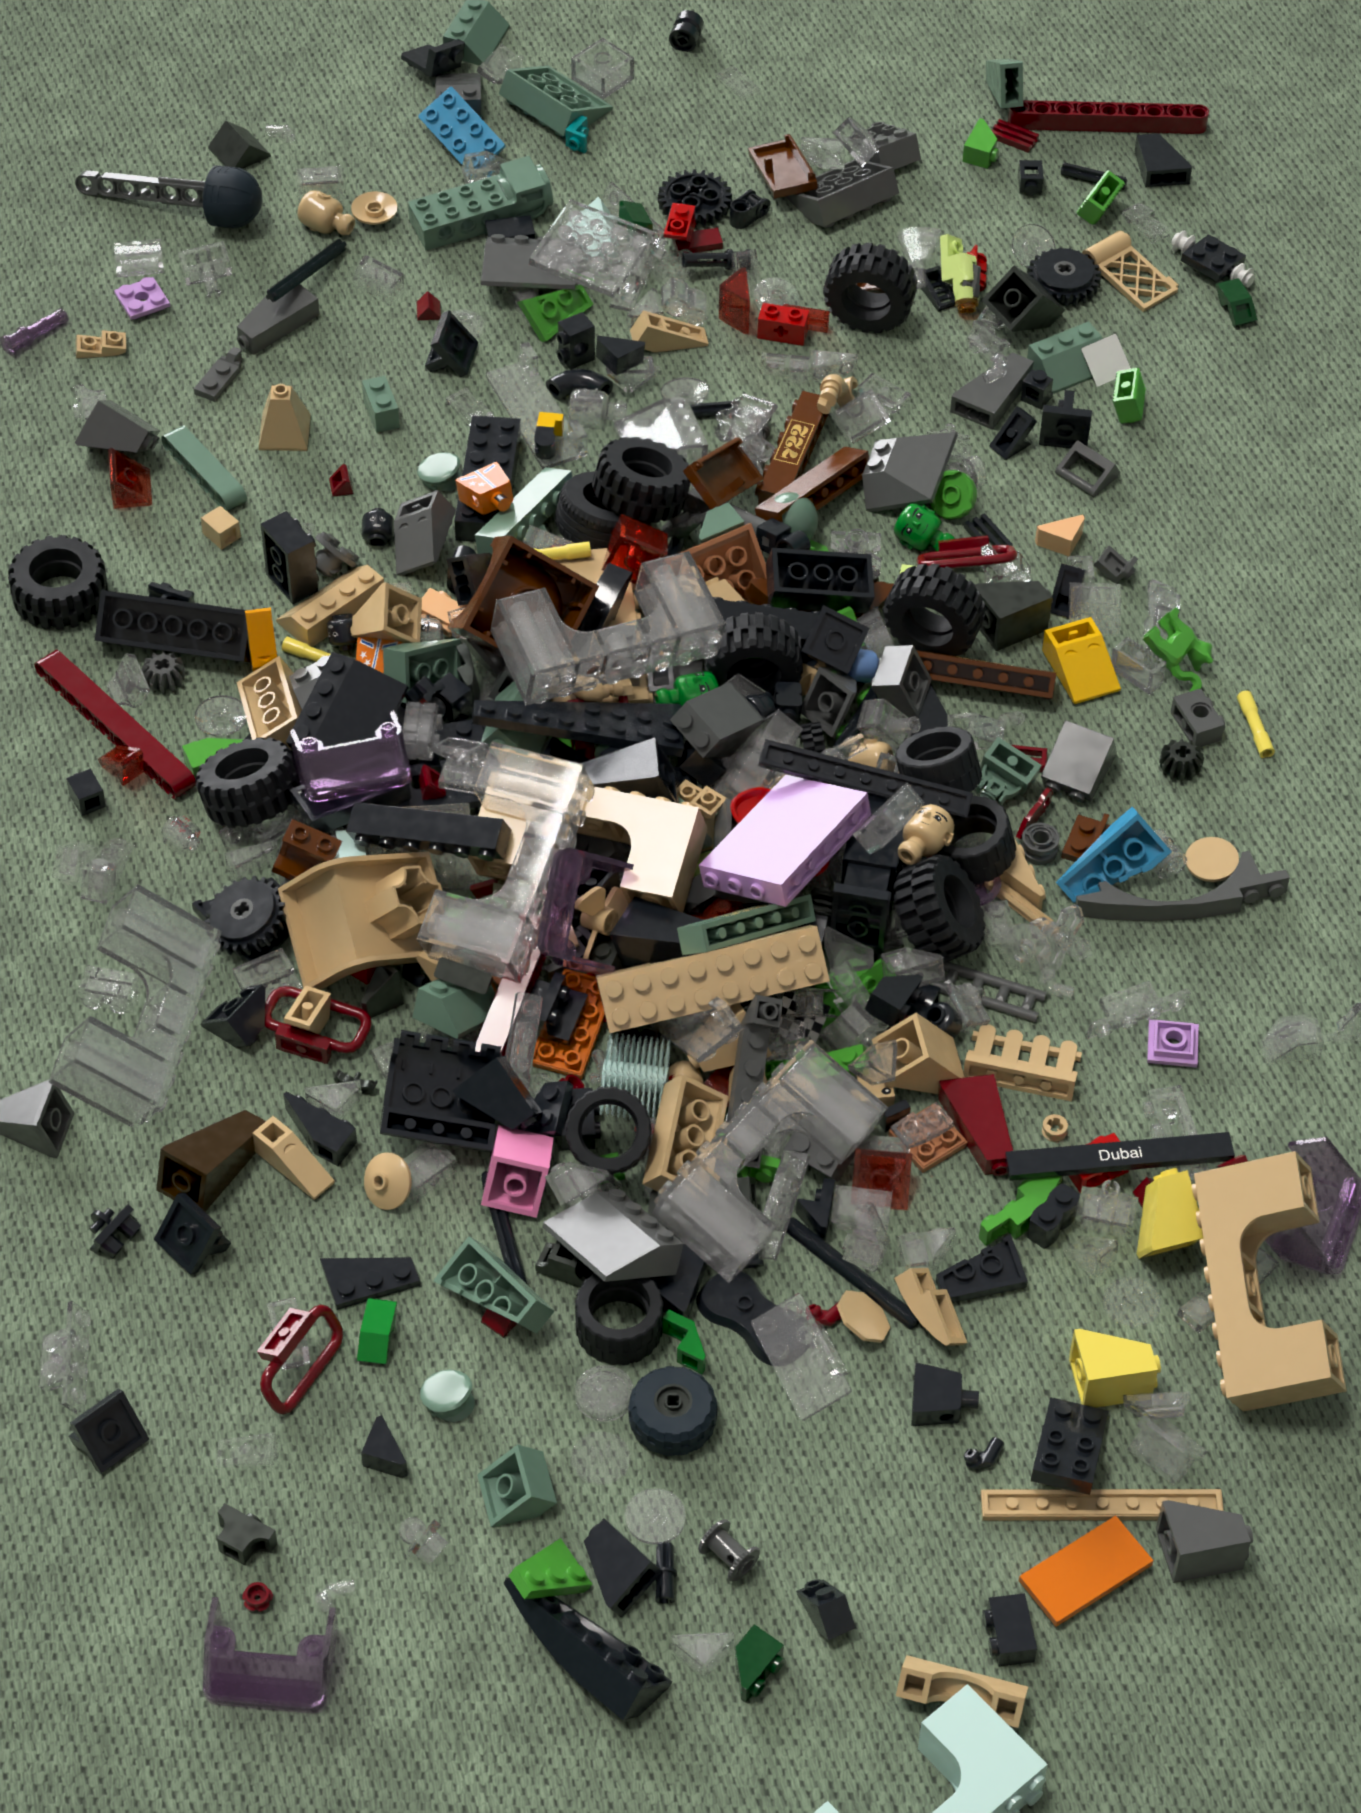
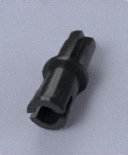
[655,1542,677,1604]

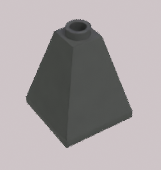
[0,1079,74,1158]

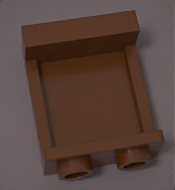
[271,819,342,880]

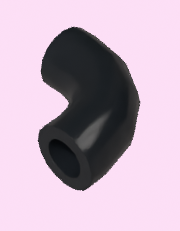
[546,369,613,401]

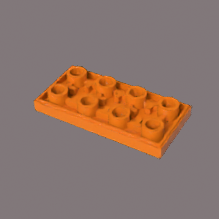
[529,968,605,1079]
[1019,1515,1154,1627]

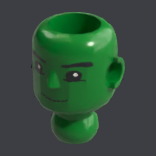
[893,504,955,551]
[655,671,719,706]

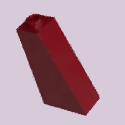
[938,1074,1013,1176]

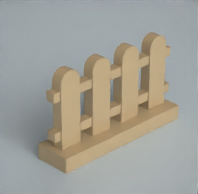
[963,1024,1082,1102]

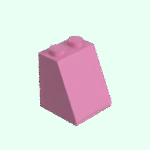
[481,1125,554,1218]

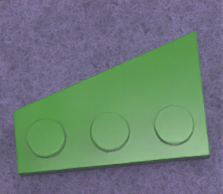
[517,284,593,342]
[508,1538,593,1599]

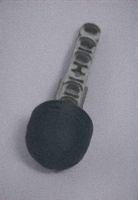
[75,165,262,228]

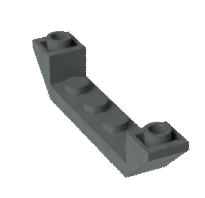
[725,995,783,1168]

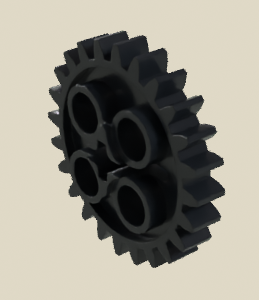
[658,169,732,228]

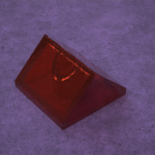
[719,267,750,334]
[108,448,152,509]
[851,1148,912,1210]

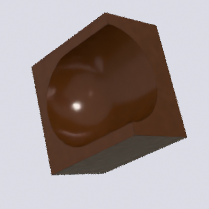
[447,536,600,677]

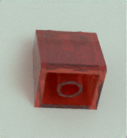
[601,514,668,590]

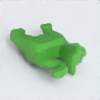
[1143,607,1213,692]

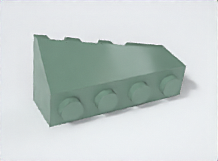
[433,1236,555,1334]

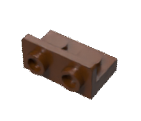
[1061,813,1110,862]

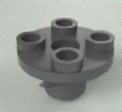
[315,531,360,577]

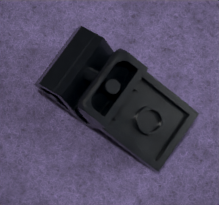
[1031,1397,1108,1495]

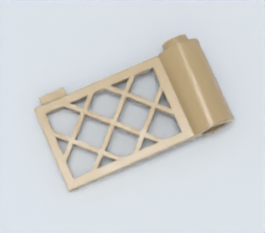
[1082,231,1178,312]

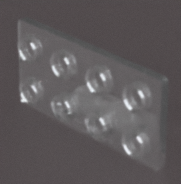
[751,1293,852,1421]

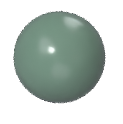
[775,492,818,540]

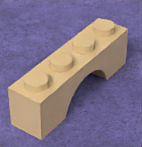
[896,1655,1028,1728]

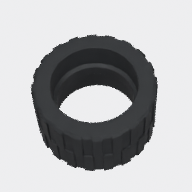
[895,726,982,792]
[935,796,1016,885]
[565,1086,652,1175]
[575,1273,663,1366]

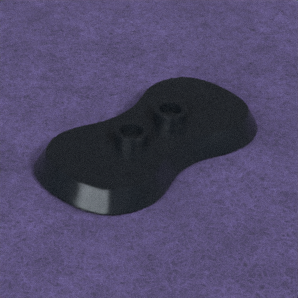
[696,1269,814,1367]

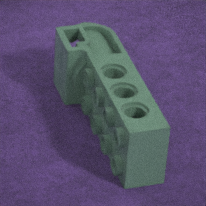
[408,156,553,250]

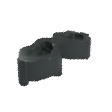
[333,1069,378,1094]

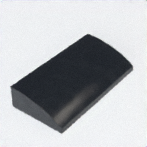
[290,752,411,833]

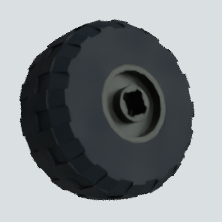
[628,1366,718,1456]

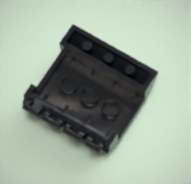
[380,1030,506,1153]

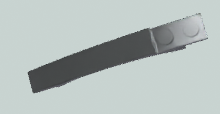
[1074,851,1290,921]

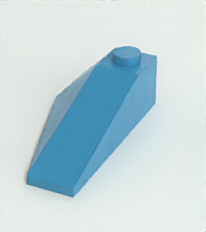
[1056,807,1172,903]

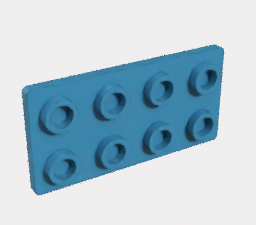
[418,86,506,175]

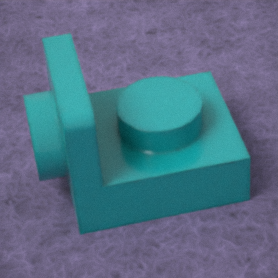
[565,115,589,154]

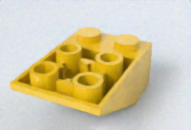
[1042,617,1121,704]

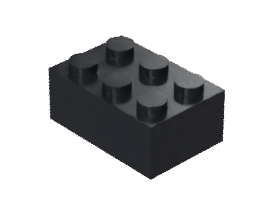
[261,511,319,604]

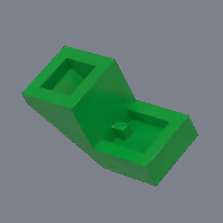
[357,1298,397,1364]
[663,1309,706,1375]

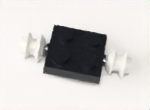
[1171,230,1255,288]

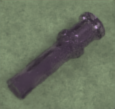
[0,308,69,356]

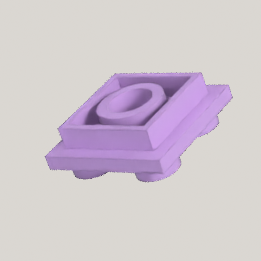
[114,277,170,320]
[1147,1020,1199,1068]

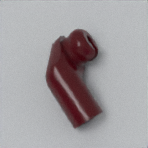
[806,1301,841,1326]

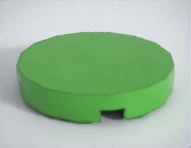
[930,470,977,520]

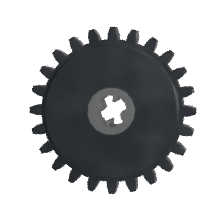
[1027,248,1101,307]
[204,876,286,956]

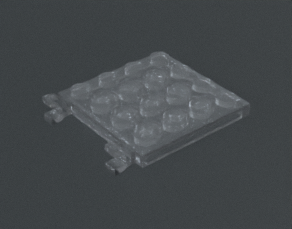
[529,199,667,304]

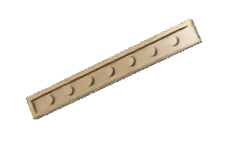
[981,1489,1224,1521]

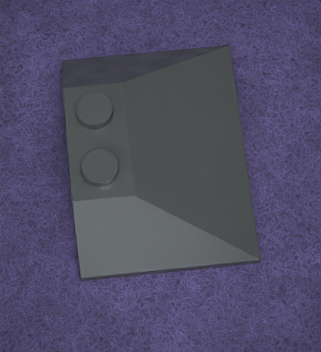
[862,432,958,512]

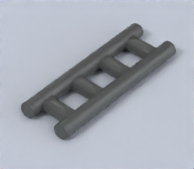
[933,962,1047,1023]

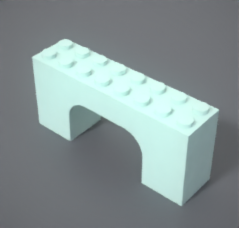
[814,1684,1048,1813]

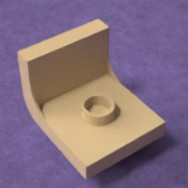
[278,851,456,990]

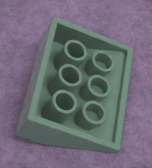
[499,65,613,137]

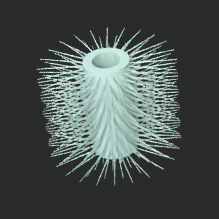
[599,1033,671,1122]

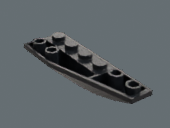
[504,1578,672,1720]

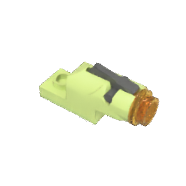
[940,234,981,313]

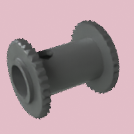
[698,1519,760,1581]

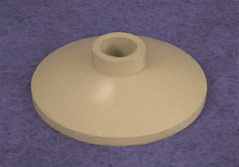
[351,191,398,225]
[364,1153,412,1210]

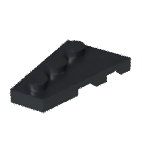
[935,1234,1028,1303]
[320,1257,420,1310]

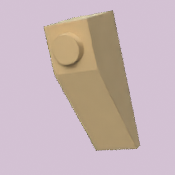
[630,310,709,352]

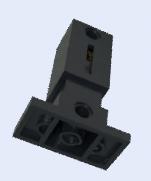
[828,795,911,964]

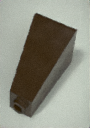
[156,1110,266,1212]

